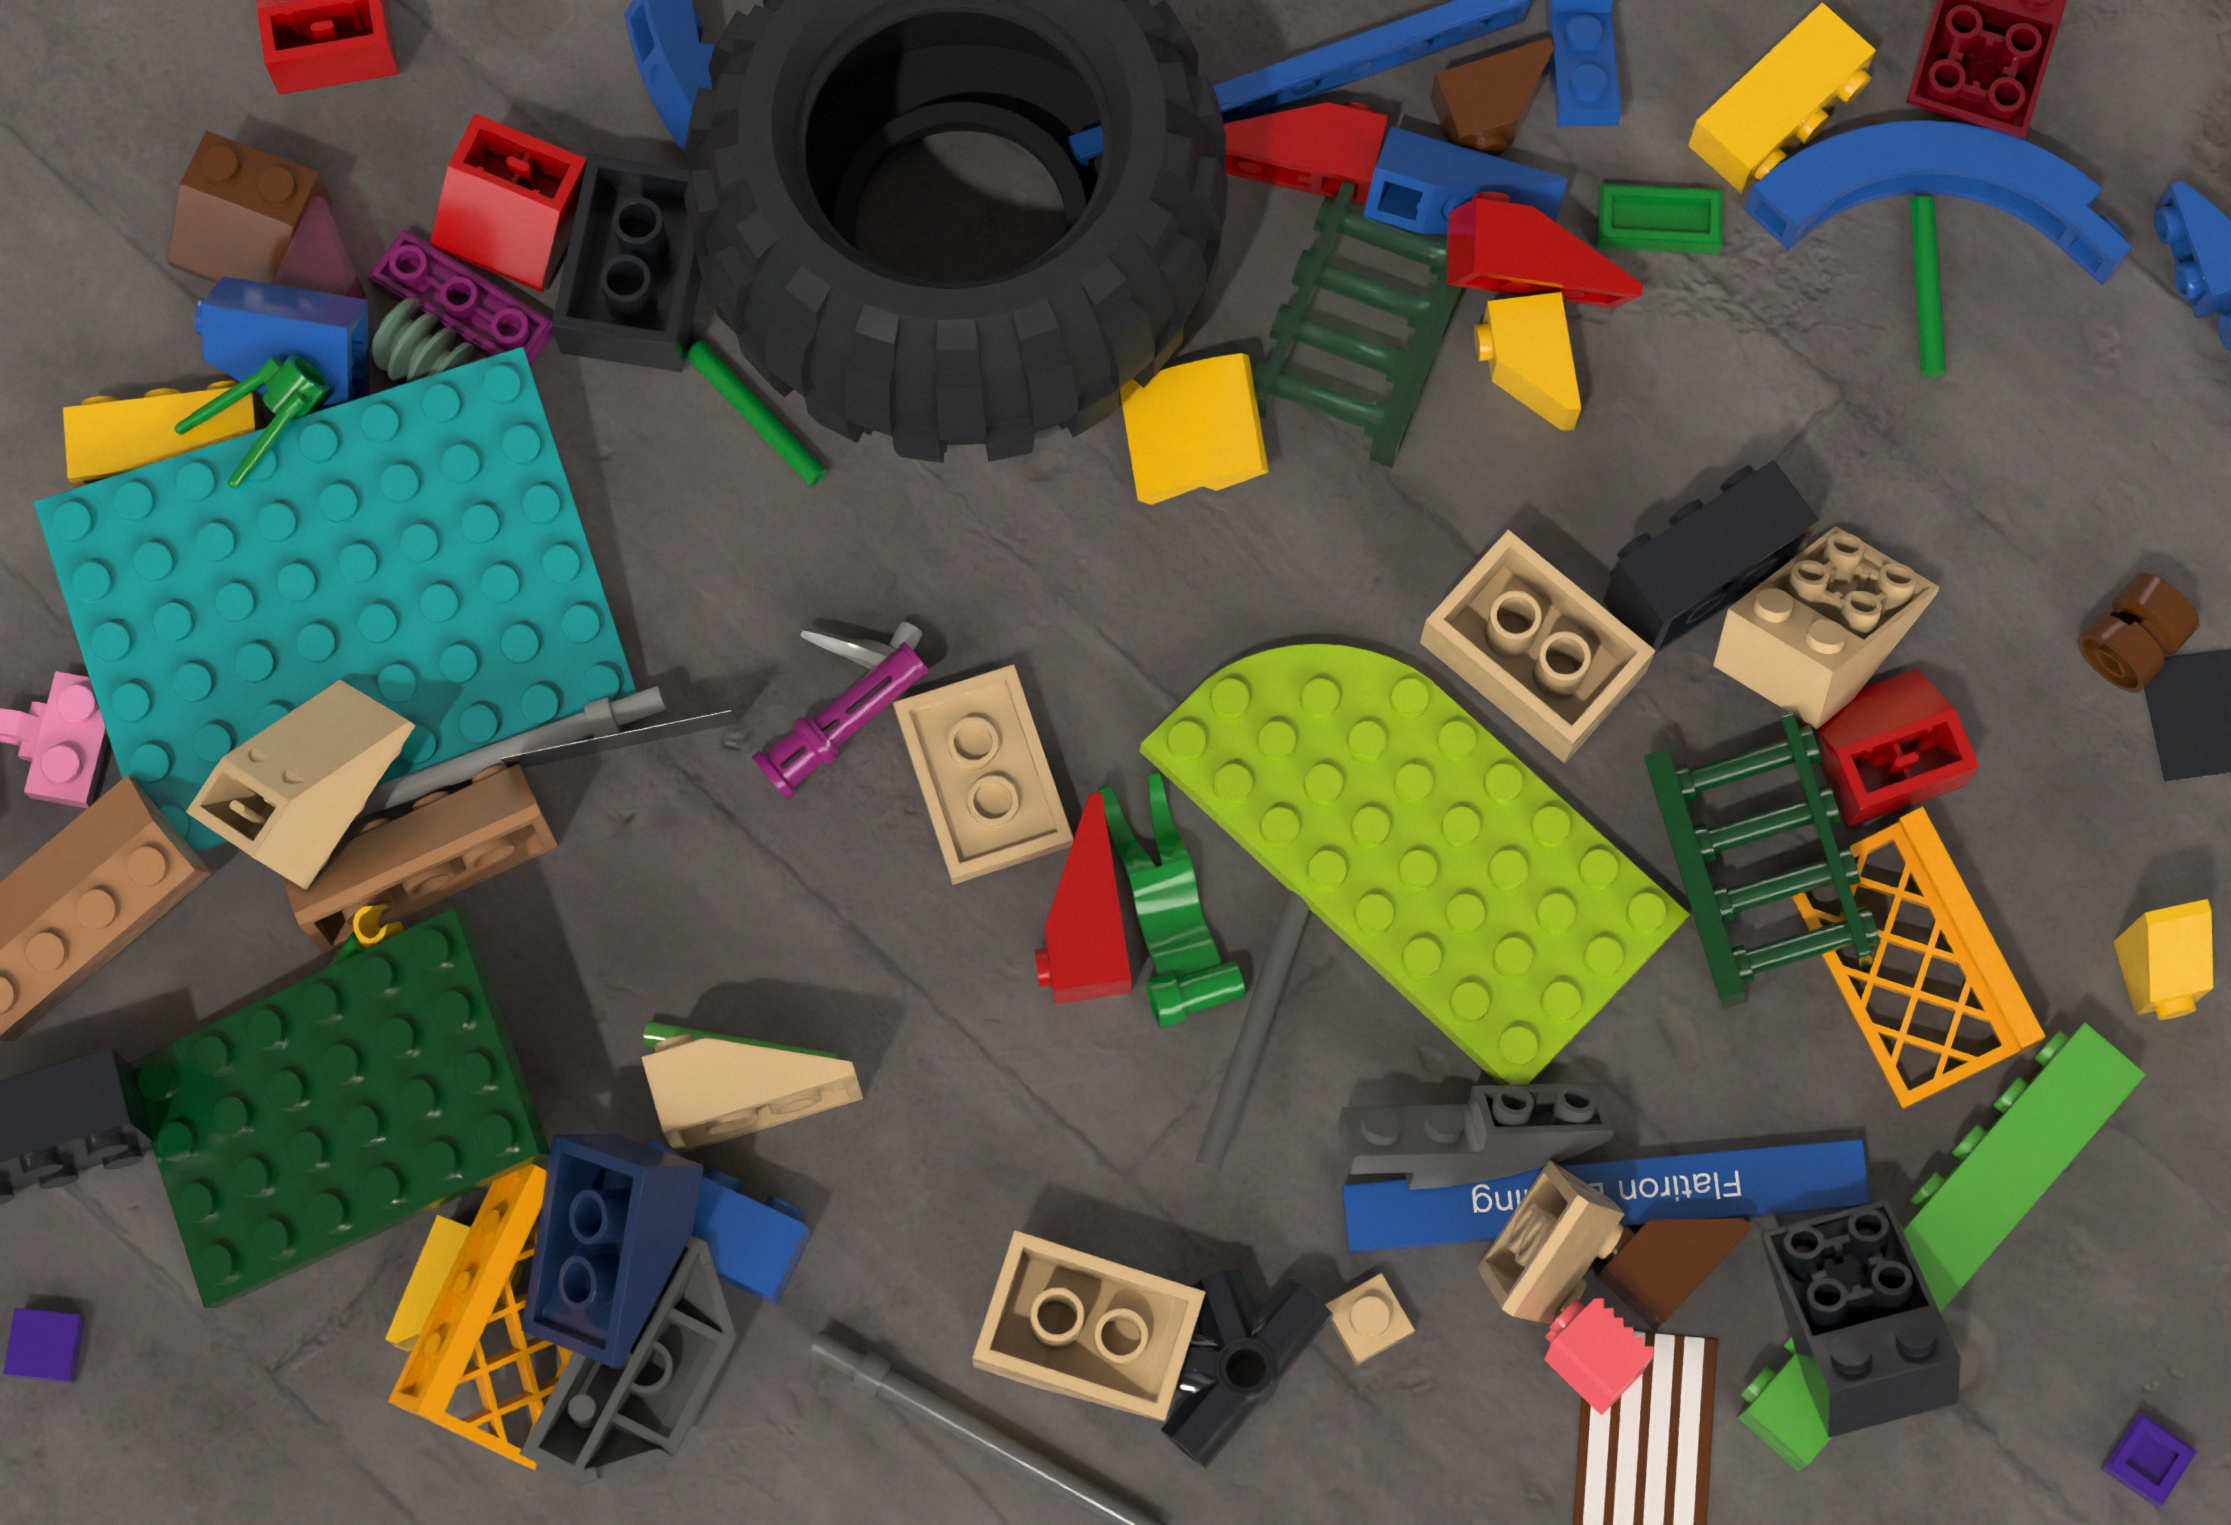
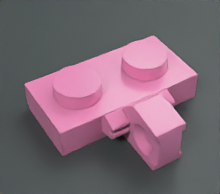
[0,671,109,809]

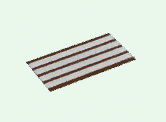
[1573,1331,1718,1525]

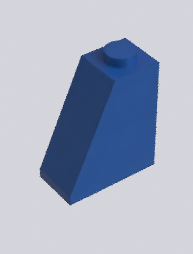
[194,276,369,413]

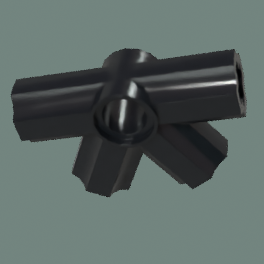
[1161,1269,1334,1470]

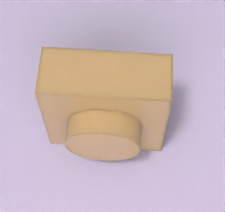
[1325,1273,1415,1366]

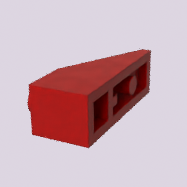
[1224,102,1388,206]
[1446,192,1643,309]
[1034,792,1131,1005]

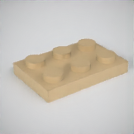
[893,664,1074,885]

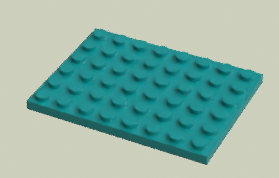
[33,347,637,853]

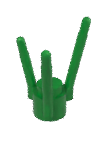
[174,354,330,489]

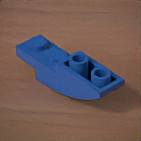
[624,0,716,155]
[1545,0,1621,127]
[2154,181,2231,350]

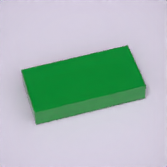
[1596,184,1723,255]

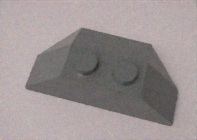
[520,1235,737,1485]

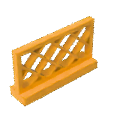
[1791,806,2046,1110]
[387,1164,573,1470]

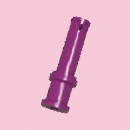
[751,642,929,801]

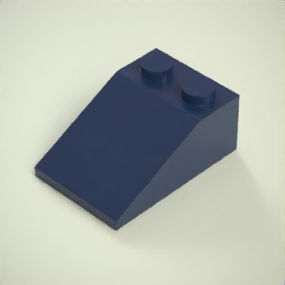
[521,1133,704,1367]

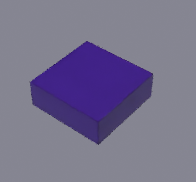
[3,1308,85,1383]
[2100,1412,2197,1508]

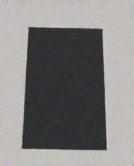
[2144,649,2231,782]
[499,710,737,768]

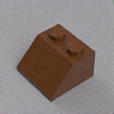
[167,130,332,287]

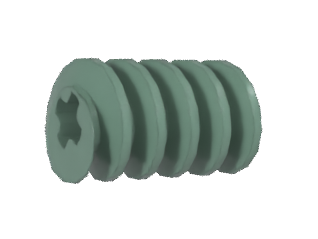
[369,297,485,385]

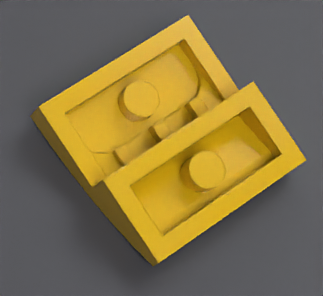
[1120,353,1269,505]

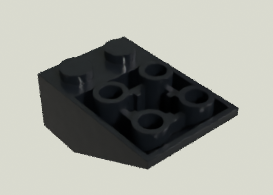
[1761,1199,1961,1438]

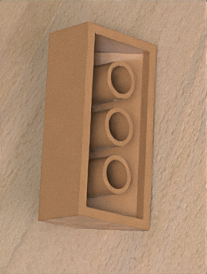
[282,764,558,954]
[0,775,213,1041]

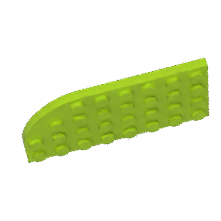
[1139,644,1690,1085]

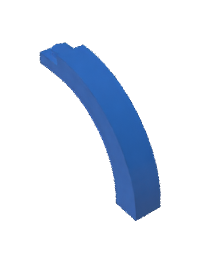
[1744,120,2133,285]

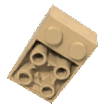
[1713,526,1939,729]
[186,680,416,890]

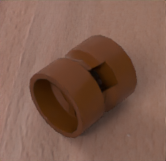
[2077,573,2200,693]

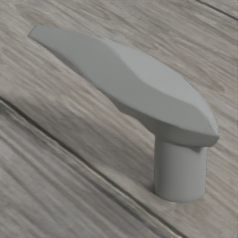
[800,622,923,669]

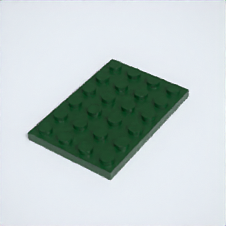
[130,907,552,1308]

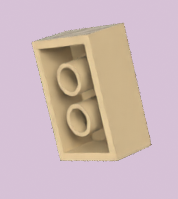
[1420,529,1655,764]

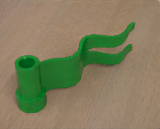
[1098,772,1246,1029]

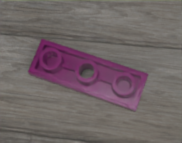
[367,228,554,367]

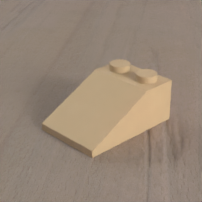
[641,1035,863,1154]
[1477,1159,1624,1324]
[973,1230,1205,1422]

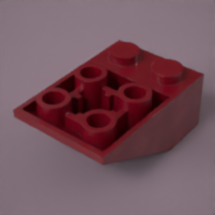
[1905,0,2067,139]

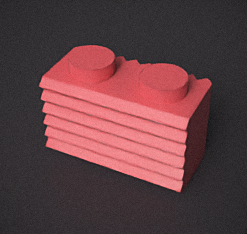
[1544,1298,1654,1416]

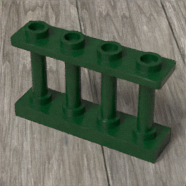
[1644,711,1881,1009]

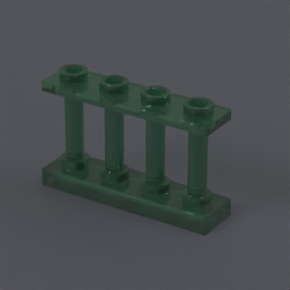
[1252,181,1464,468]

